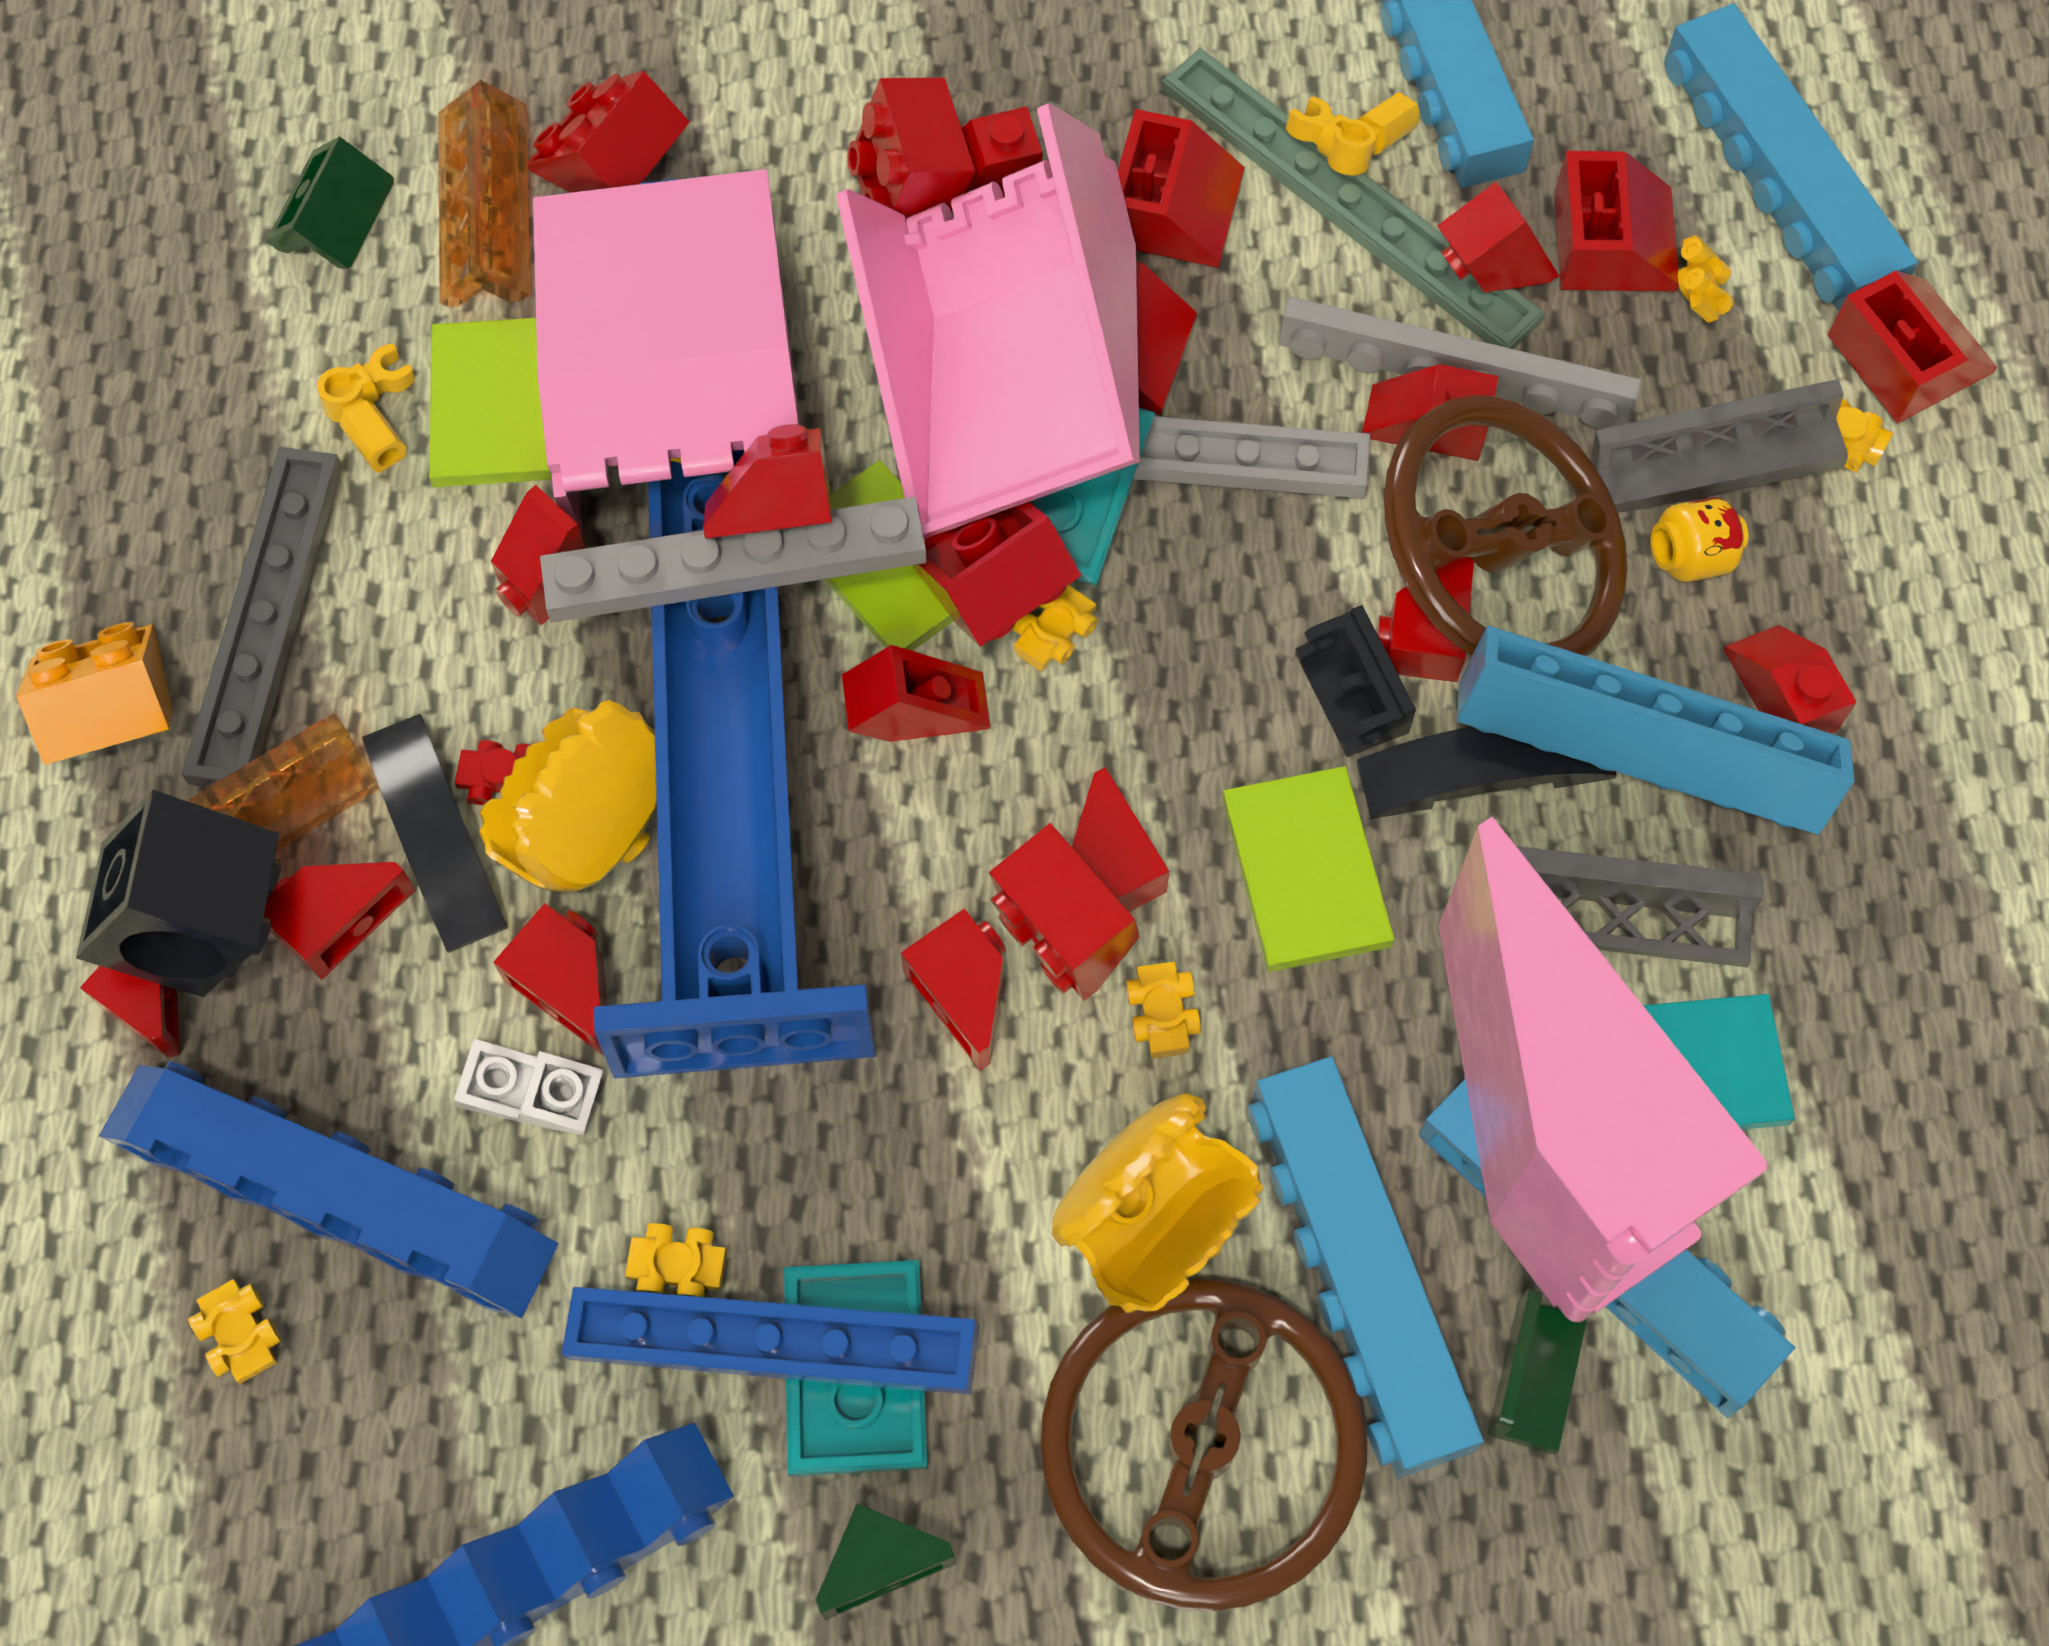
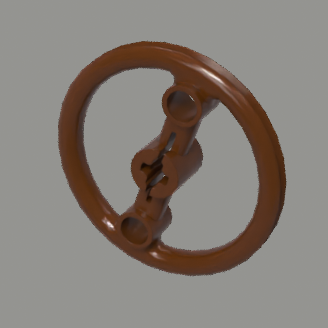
[1384,395,1628,656]
[1041,1278,1367,1611]

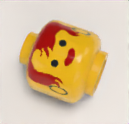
[1650,497,1749,582]

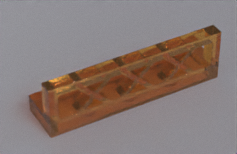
[438,80,530,307]
[186,712,380,852]

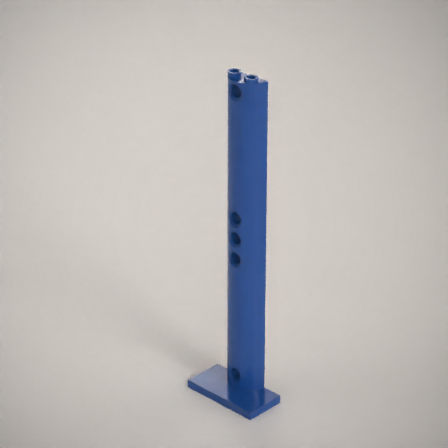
[594,179,875,1079]

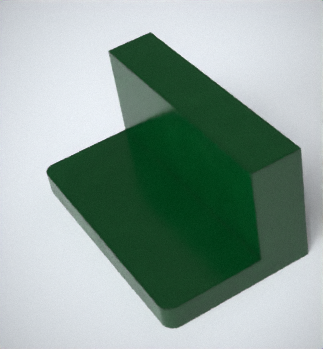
[265,136,394,269]
[1487,1289,1588,1455]

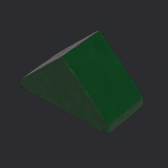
[815,1503,956,1620]

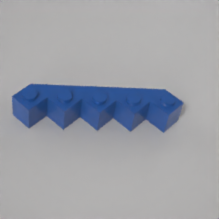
[99,1061,559,1318]
[294,1423,734,1646]

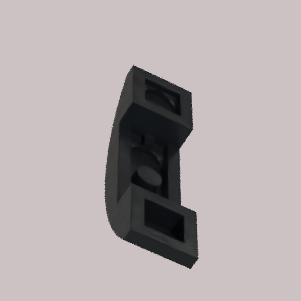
[362,713,508,953]
[1357,726,1617,819]

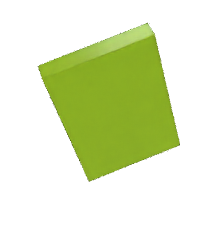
[429,318,552,487]
[824,460,954,651]
[1222,766,1395,973]

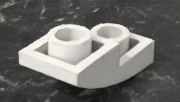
[453,1039,603,1135]

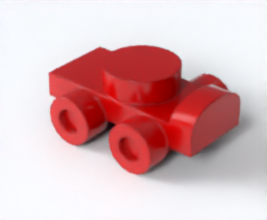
[454,740,530,805]

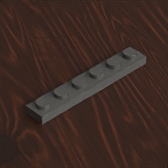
[181,447,343,793]

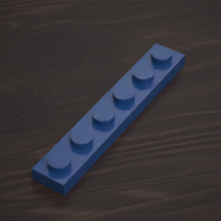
[561,1287,980,1395]

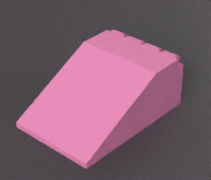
[836,103,1140,539]
[533,169,801,533]
[1438,817,1767,1322]

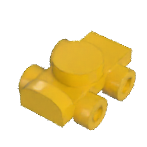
[1678,235,1734,323]
[1810,399,1893,473]
[1012,585,1099,671]
[1126,961,1201,1058]
[625,1223,727,1297]
[188,1279,281,1384]

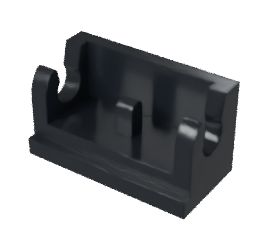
[1295,605,1416,757]

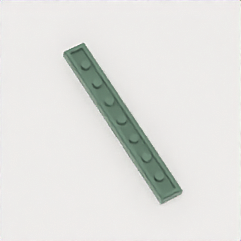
[1161,48,1546,349]

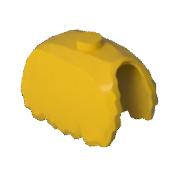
[479,700,657,892]
[1051,1093,1264,1313]

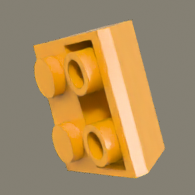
[16,622,173,765]

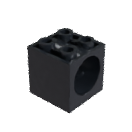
[76,789,281,997]

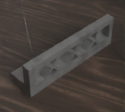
[1591,379,1848,513]
[1516,846,1764,968]

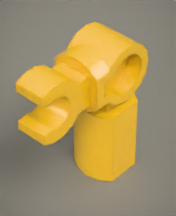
[1286,92,1420,176]
[317,343,415,473]

